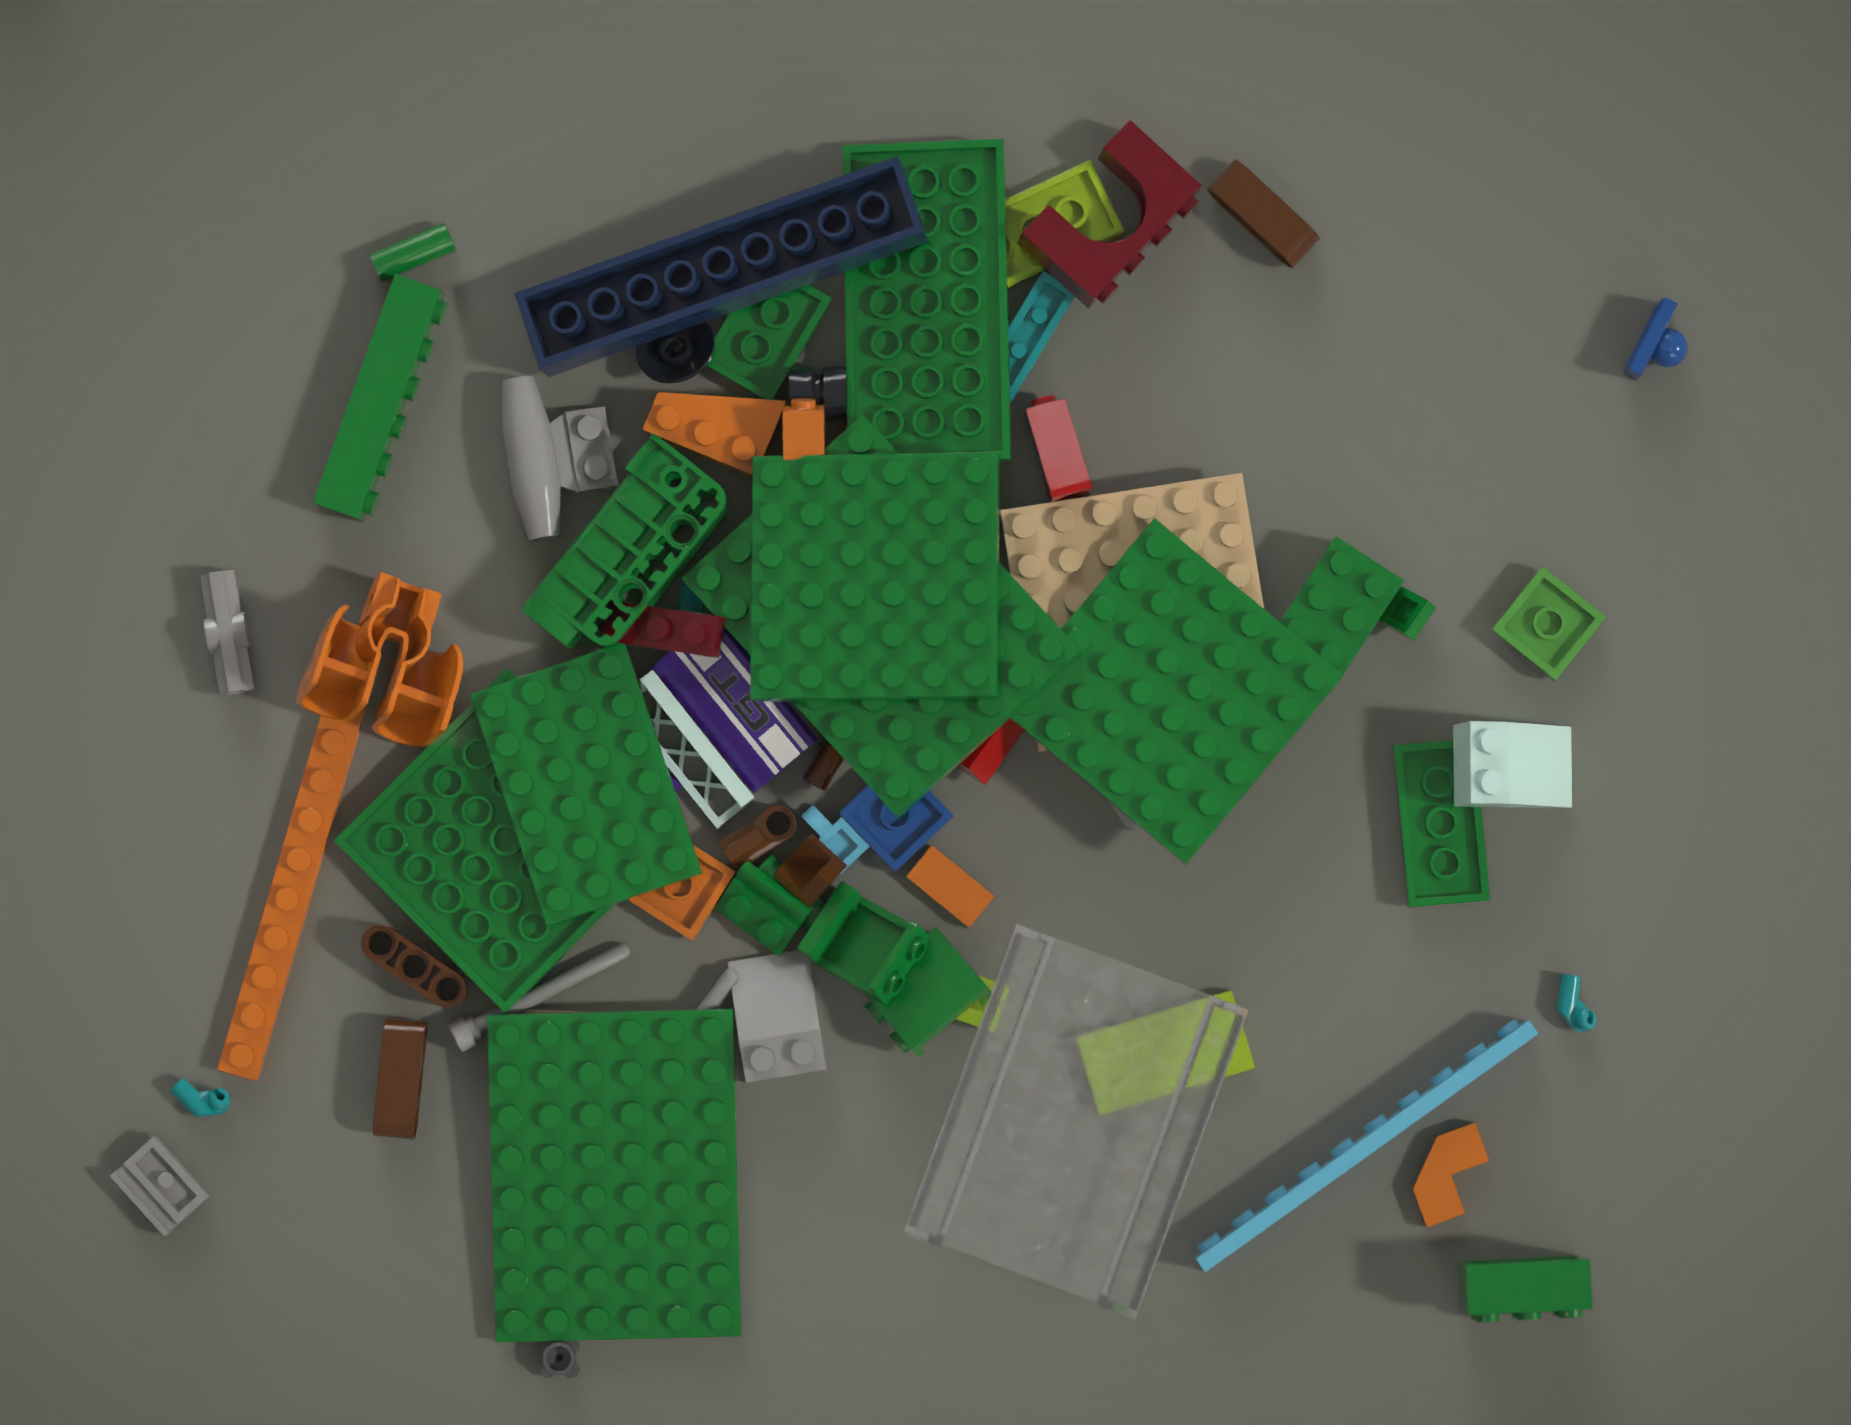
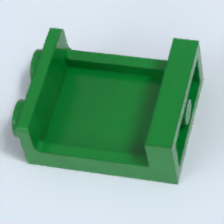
[797,880,931,1005]
[864,927,994,1058]

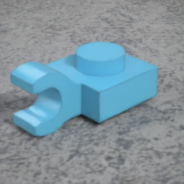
[801,805,870,875]

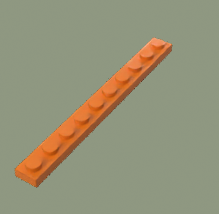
[217,690,372,1081]

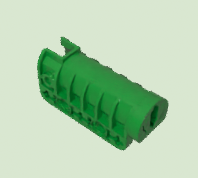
[520,433,729,651]

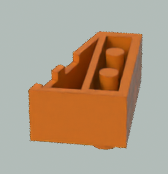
[642,392,788,479]

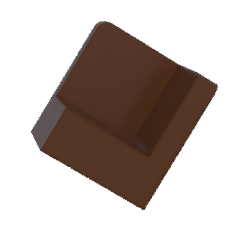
[774,834,847,908]

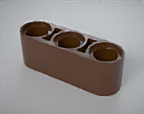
[1207,159,1320,268]
[361,925,469,1007]
[373,1018,428,1140]

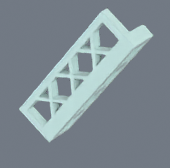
[639,670,755,829]

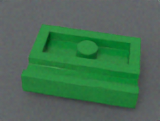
[714,861,813,957]

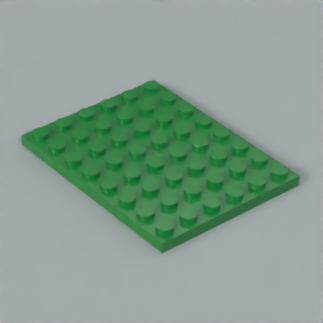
[681,415,1082,819]
[487,1008,742,1343]

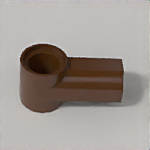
[718,805,798,872]

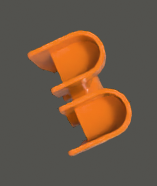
[295,572,463,747]

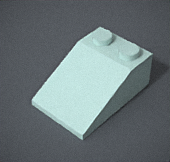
[1453,721,1572,808]

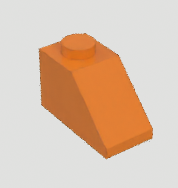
[782,398,826,460]

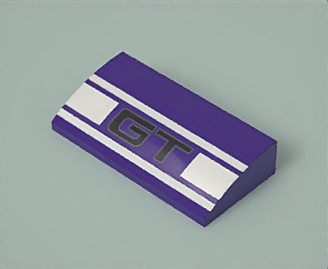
[651,614,818,793]

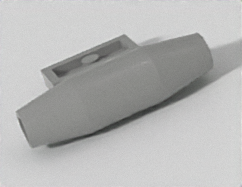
[502,376,619,542]

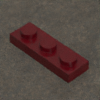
[602,601,725,658]

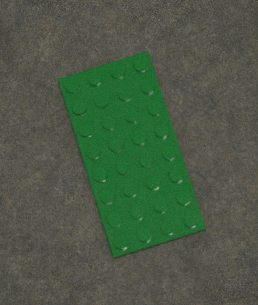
[842,139,1012,462]

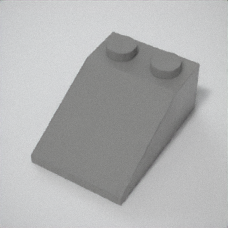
[728,950,828,1083]

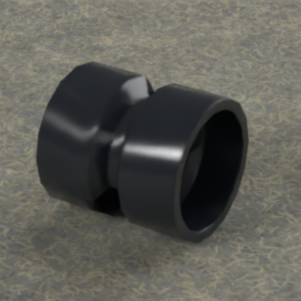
[789,366,847,419]

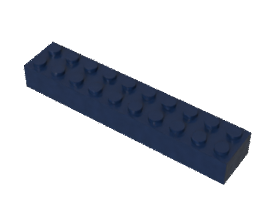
[514,156,929,377]

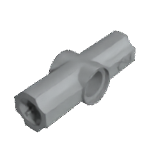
[200,570,256,696]

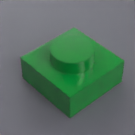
[1379,587,1436,641]

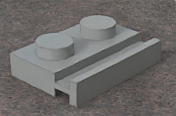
[110,1136,210,1237]

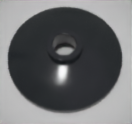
[636,321,715,384]

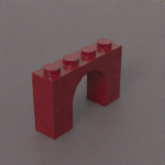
[1017,120,1202,309]

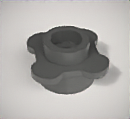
[539,1341,580,1378]

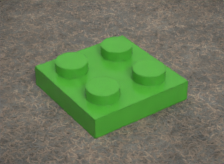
[1491,566,1606,681]

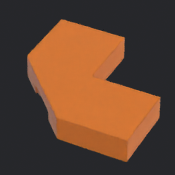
[1412,1122,1489,1227]

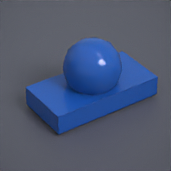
[1623,297,1688,380]

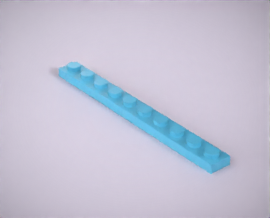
[1194,1018,1539,1272]

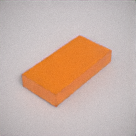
[906,845,995,928]

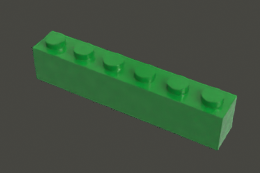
[313,274,448,522]

